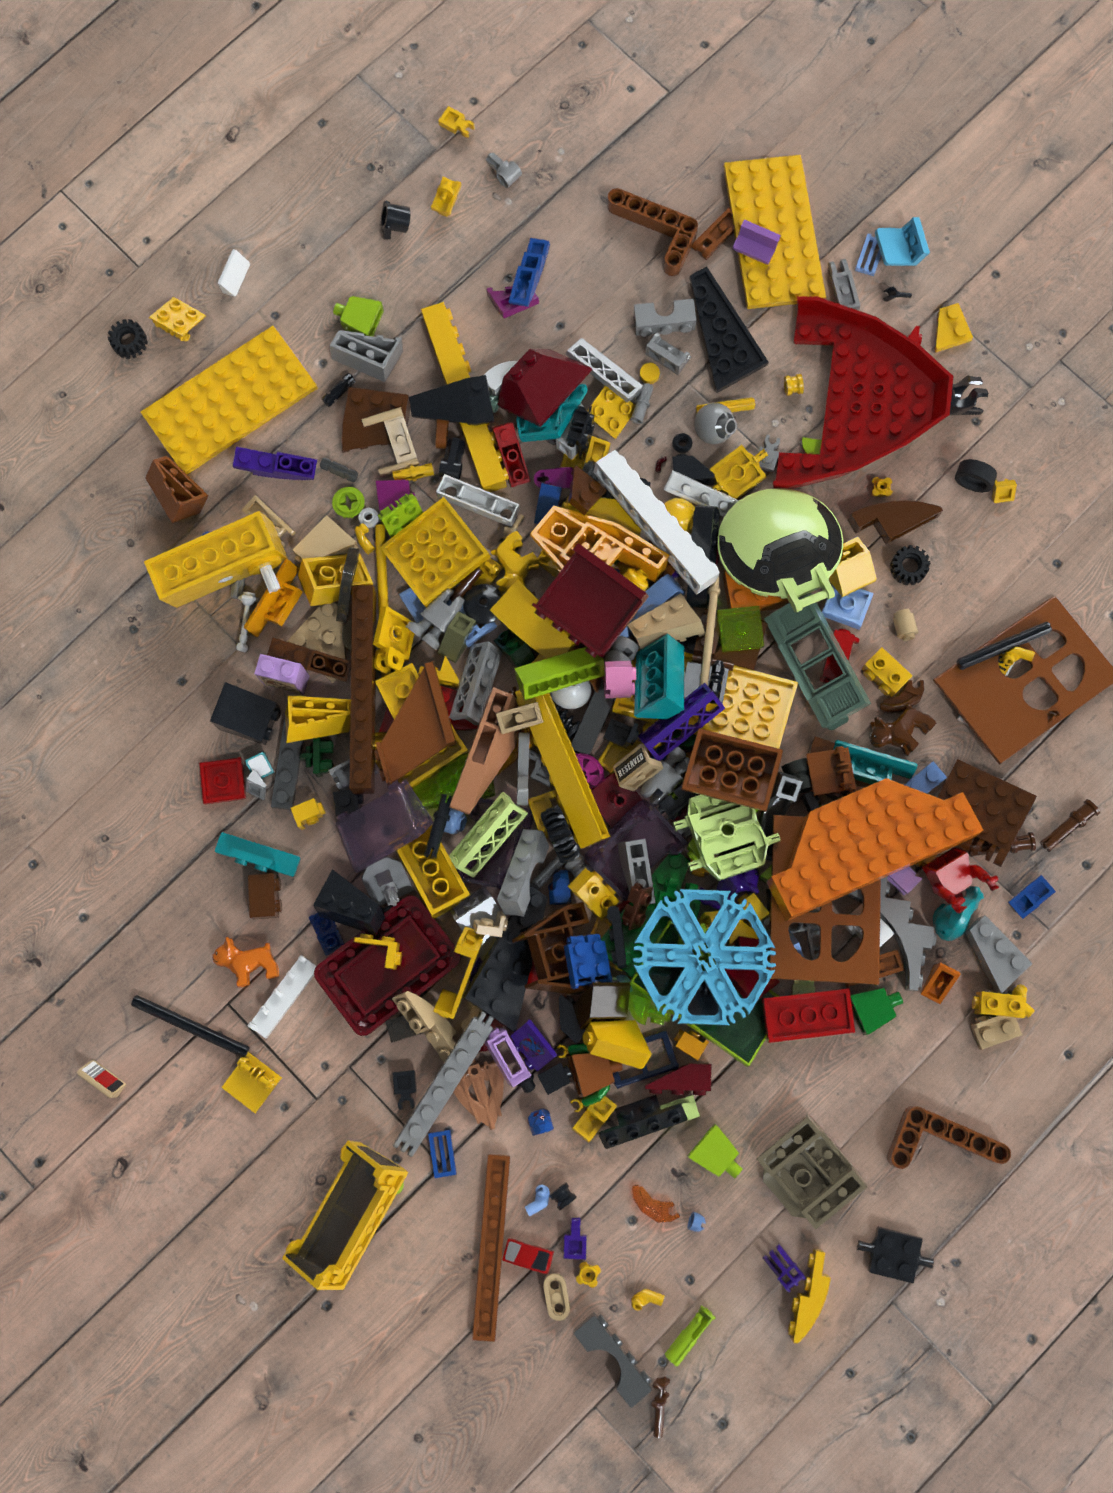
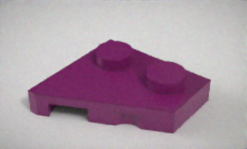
[487,286,539,318]

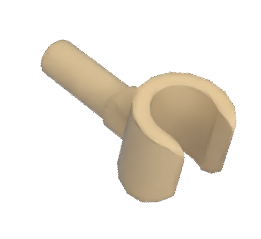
[503,514,524,538]

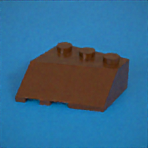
[342,387,410,453]

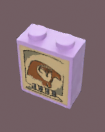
[254,654,310,695]

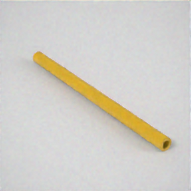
[375,524,391,678]

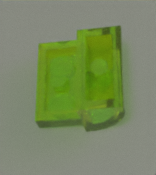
[628,994,671,1025]

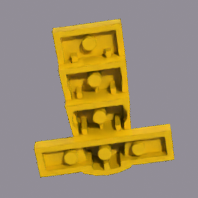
[490,580,581,663]

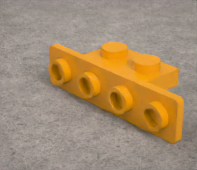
[244,559,303,637]

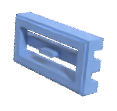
[855,233,881,277]

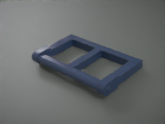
[613,1031,679,1089]

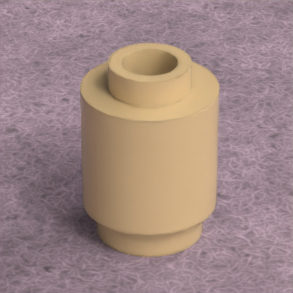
[893,609,918,641]

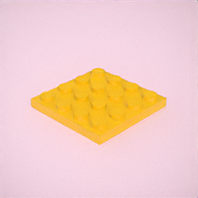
[380,497,491,607]

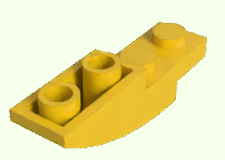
[788,1248,831,1344]

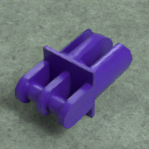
[762,1244,807,1293]

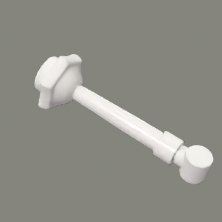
[236,592,259,652]

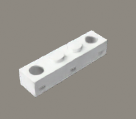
[436,474,520,528]

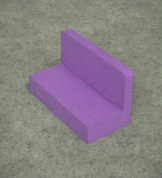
[733,219,781,264]

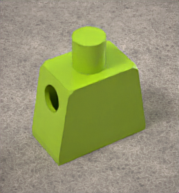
[333,296,384,337]
[687,1124,743,1179]

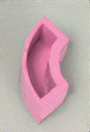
[604,661,636,699]

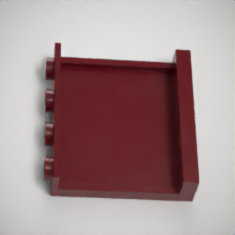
[532,543,649,658]

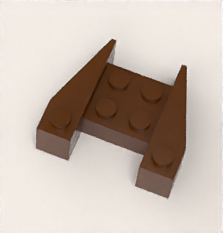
[512,902,603,995]

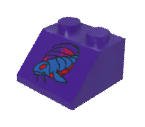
[510,1020,558,1071]

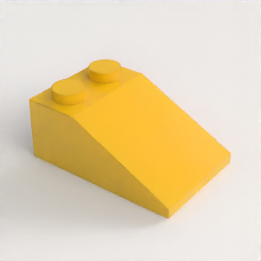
[298,553,373,606]

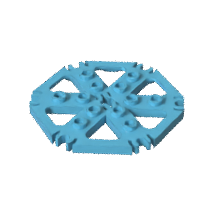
[633,889,776,1025]

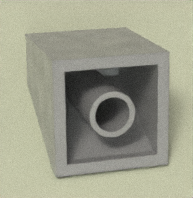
[450,886,506,961]

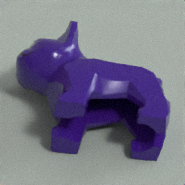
[699,868,759,911]

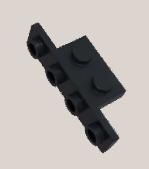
[599,1095,688,1149]

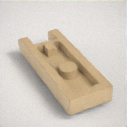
[242,495,296,547]

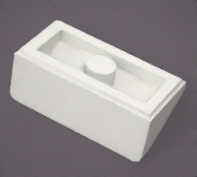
[218,249,250,297]

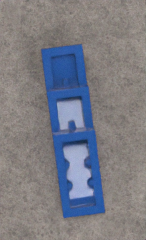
[509,238,550,307]

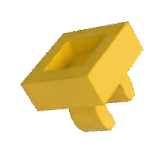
[992,479,1017,503]

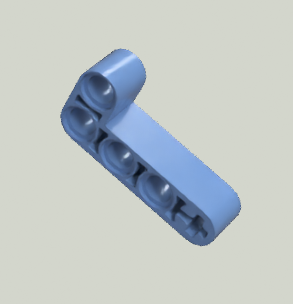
[627,574,685,636]

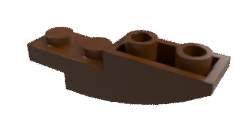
[267,637,351,682]

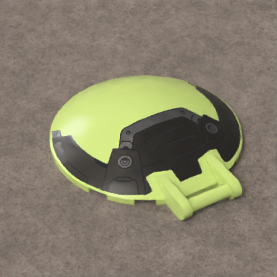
[717,488,843,613]

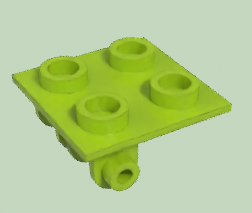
[377,493,423,538]

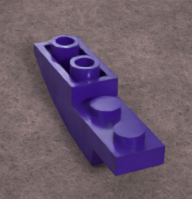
[233,447,317,480]

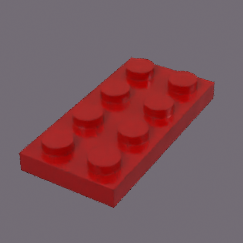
[762,988,855,1043]

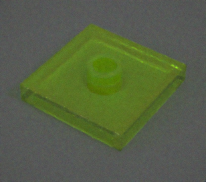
[717,606,764,652]

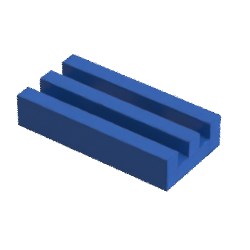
[428,1130,457,1178]

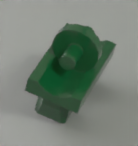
[299,737,334,777]

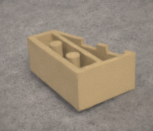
[627,593,705,650]

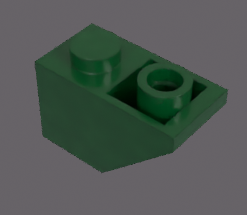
[493,629,536,668]

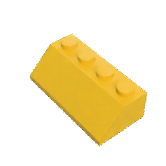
[392,821,470,919]

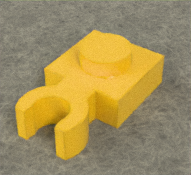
[438,106,475,138]

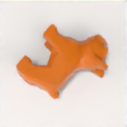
[212,937,279,988]

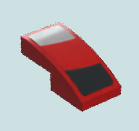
[502,1238,554,1274]

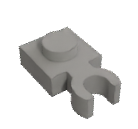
[758,435,780,473]

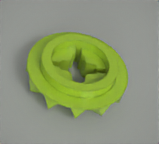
[332,487,365,519]

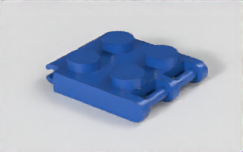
[564,934,612,989]

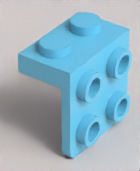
[875,217,930,266]

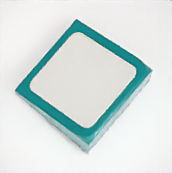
[245,752,275,779]

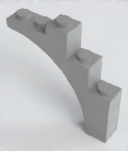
[846,876,937,992]

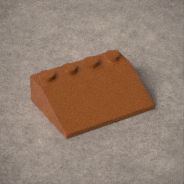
[681,728,783,812]

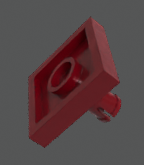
[591,771,644,828]

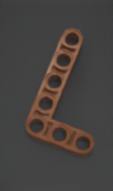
[608,188,698,276]
[887,1106,1011,1169]

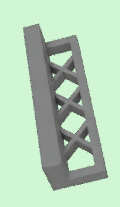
[566,338,643,403]
[449,642,502,725]

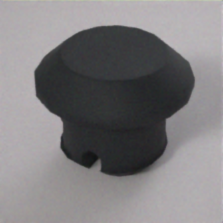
[517,1074,536,1093]

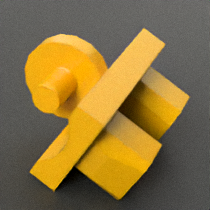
[431,177,462,217]

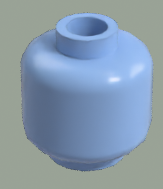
[434,808,467,835]

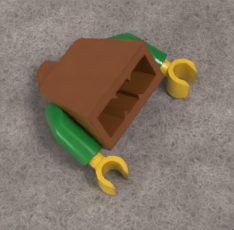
[557,1043,623,1112]

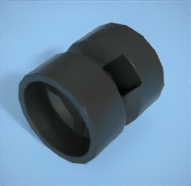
[781,758,812,794]

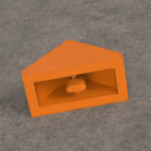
[921,963,961,1004]

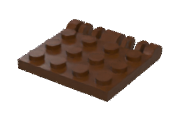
[938,759,1037,867]

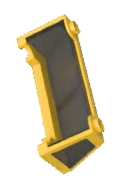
[282,1140,409,1290]

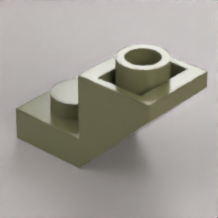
[438,611,476,663]

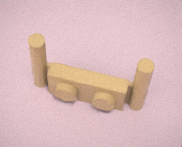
[362,407,419,477]

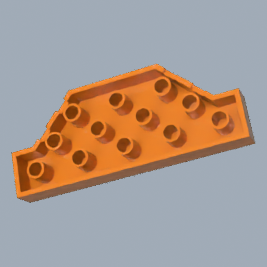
[766,778,984,922]

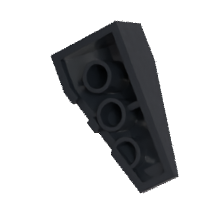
[409,375,494,426]

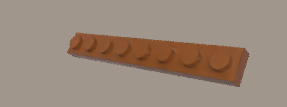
[472,1154,510,1342]

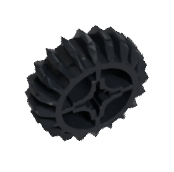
[541,806,580,864]

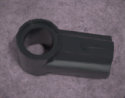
[439,437,466,480]

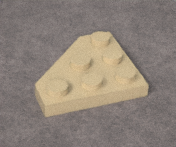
[287,602,346,683]

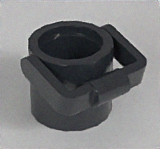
[381,201,411,240]

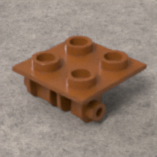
[806,746,856,796]

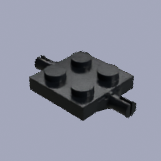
[857,1226,934,1284]

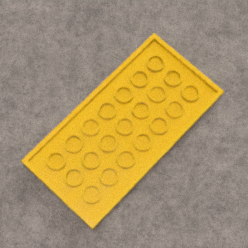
[723,155,826,309]
[141,325,318,475]
[613,649,798,749]

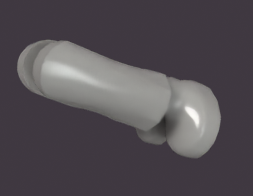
[406,588,465,650]
[640,747,690,807]

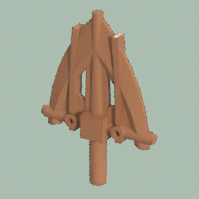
[453,1058,505,1130]

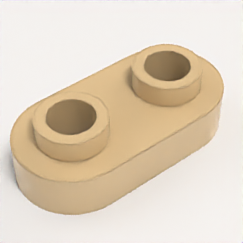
[543,1273,570,1321]

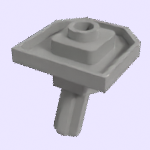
[362,856,414,907]

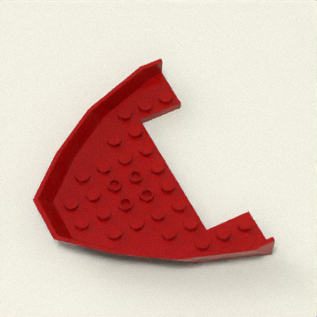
[773,296,954,489]

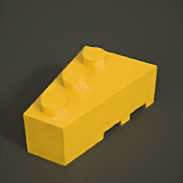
[285,696,351,743]

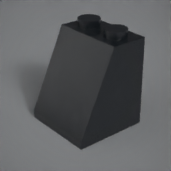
[210,682,281,745]

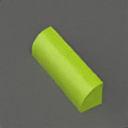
[514,647,604,700]

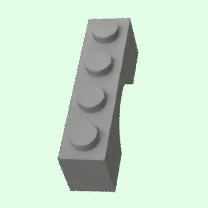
[497,829,549,917]

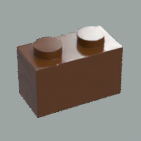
[248,873,282,920]

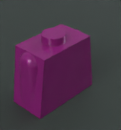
[376,480,416,525]

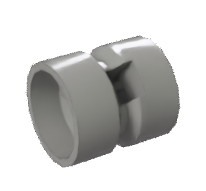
[604,636,639,663]

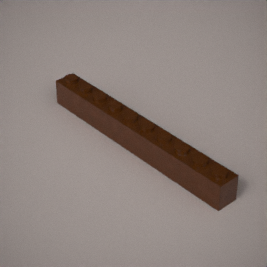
[349,585,377,794]

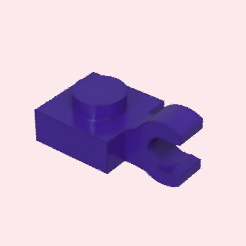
[564,1217,587,1259]

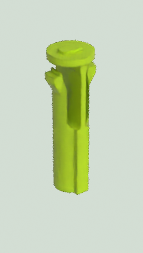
[664,1305,716,1367]

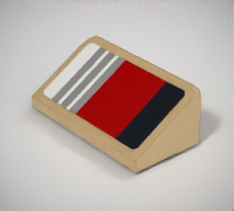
[77,1060,126,1098]

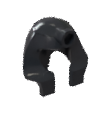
[950,375,989,416]

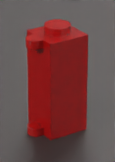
[819,629,860,683]

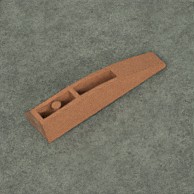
[449,687,521,815]

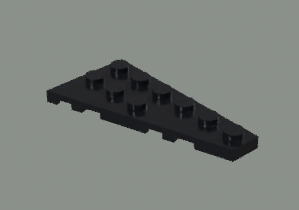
[689,266,769,393]
[462,886,548,1032]

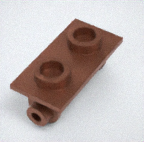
[622,883,653,930]

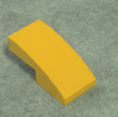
[572,1096,617,1143]

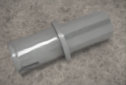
[630,383,653,424]

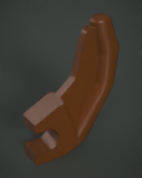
[879,680,924,713]

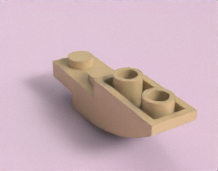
[392,991,457,1062]

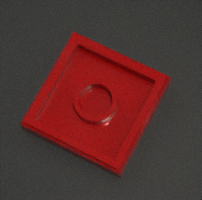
[199,757,246,805]

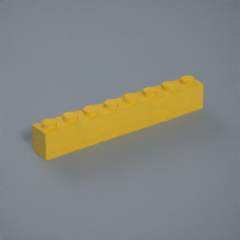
[515,690,610,849]

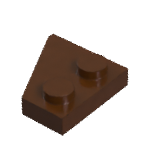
[568,465,607,516]

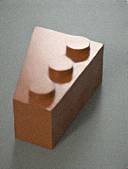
[145,456,209,523]

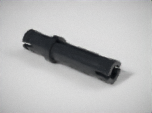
[423,794,452,859]

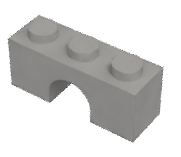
[633,299,696,337]

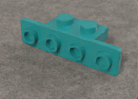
[833,740,918,784]
[215,832,301,877]

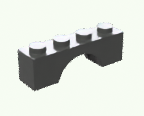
[758,771,803,861]
[573,1312,652,1408]

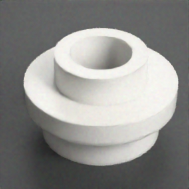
[359,508,379,528]

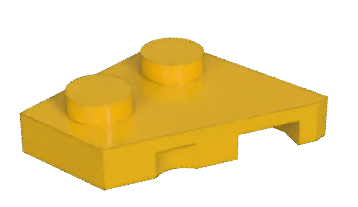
[934,303,973,353]

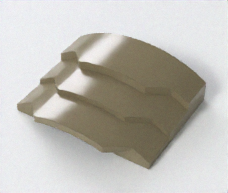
[757,1114,867,1229]

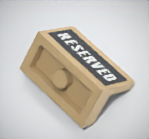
[613,744,663,791]

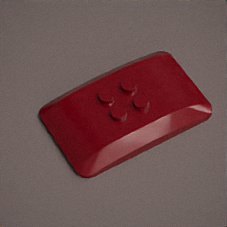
[314,896,461,1036]

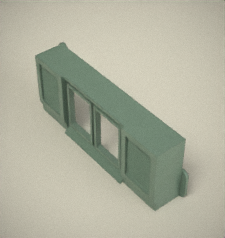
[764,593,871,730]

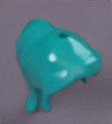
[933,886,984,941]

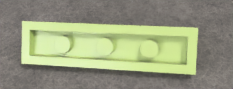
[449,792,528,878]

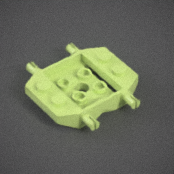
[673,795,781,881]

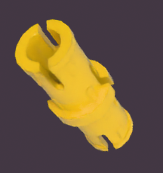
[392,463,434,482]

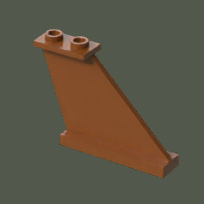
[374,661,457,786]

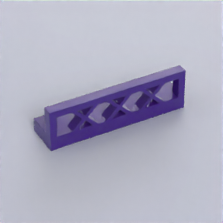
[638,683,725,761]

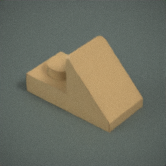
[496,702,543,734]

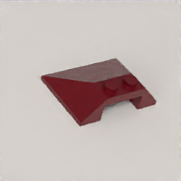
[498,349,592,427]

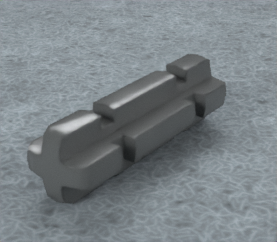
[320,457,358,482]

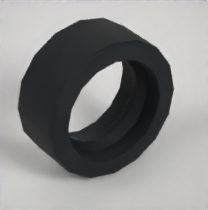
[955,459,997,493]

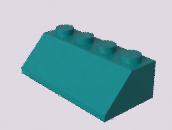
[634,633,684,719]

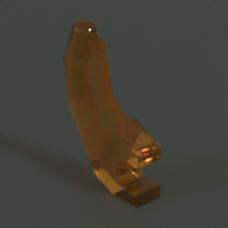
[632,1185,680,1223]

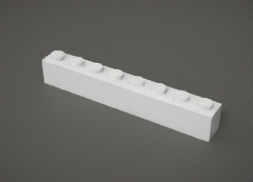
[593,450,720,595]

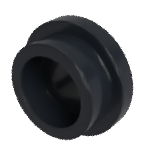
[672,433,693,453]

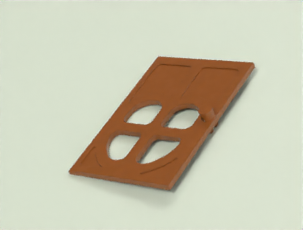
[933,596,1113,765]
[769,815,881,986]

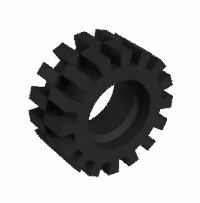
[108,319,148,359]
[890,545,931,585]

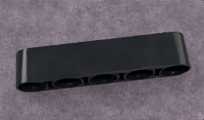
[687,506,720,608]

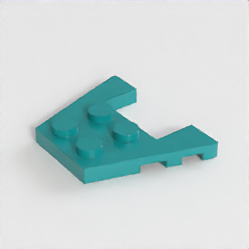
[516,384,588,442]

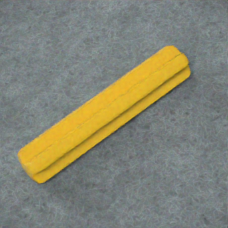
[696,397,755,414]

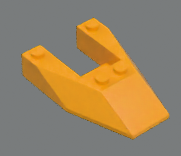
[530,506,670,582]

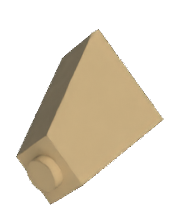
[293,515,359,565]

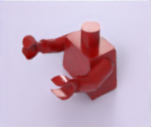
[923,848,999,913]

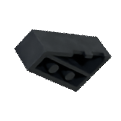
[313,869,385,935]

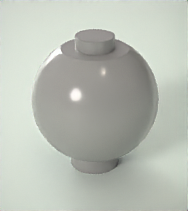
[694,403,737,444]

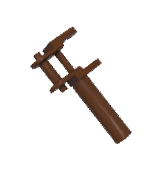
[651,1376,670,1438]

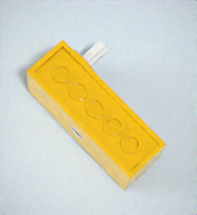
[144,511,288,608]

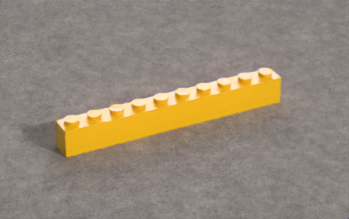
[421,302,509,493]

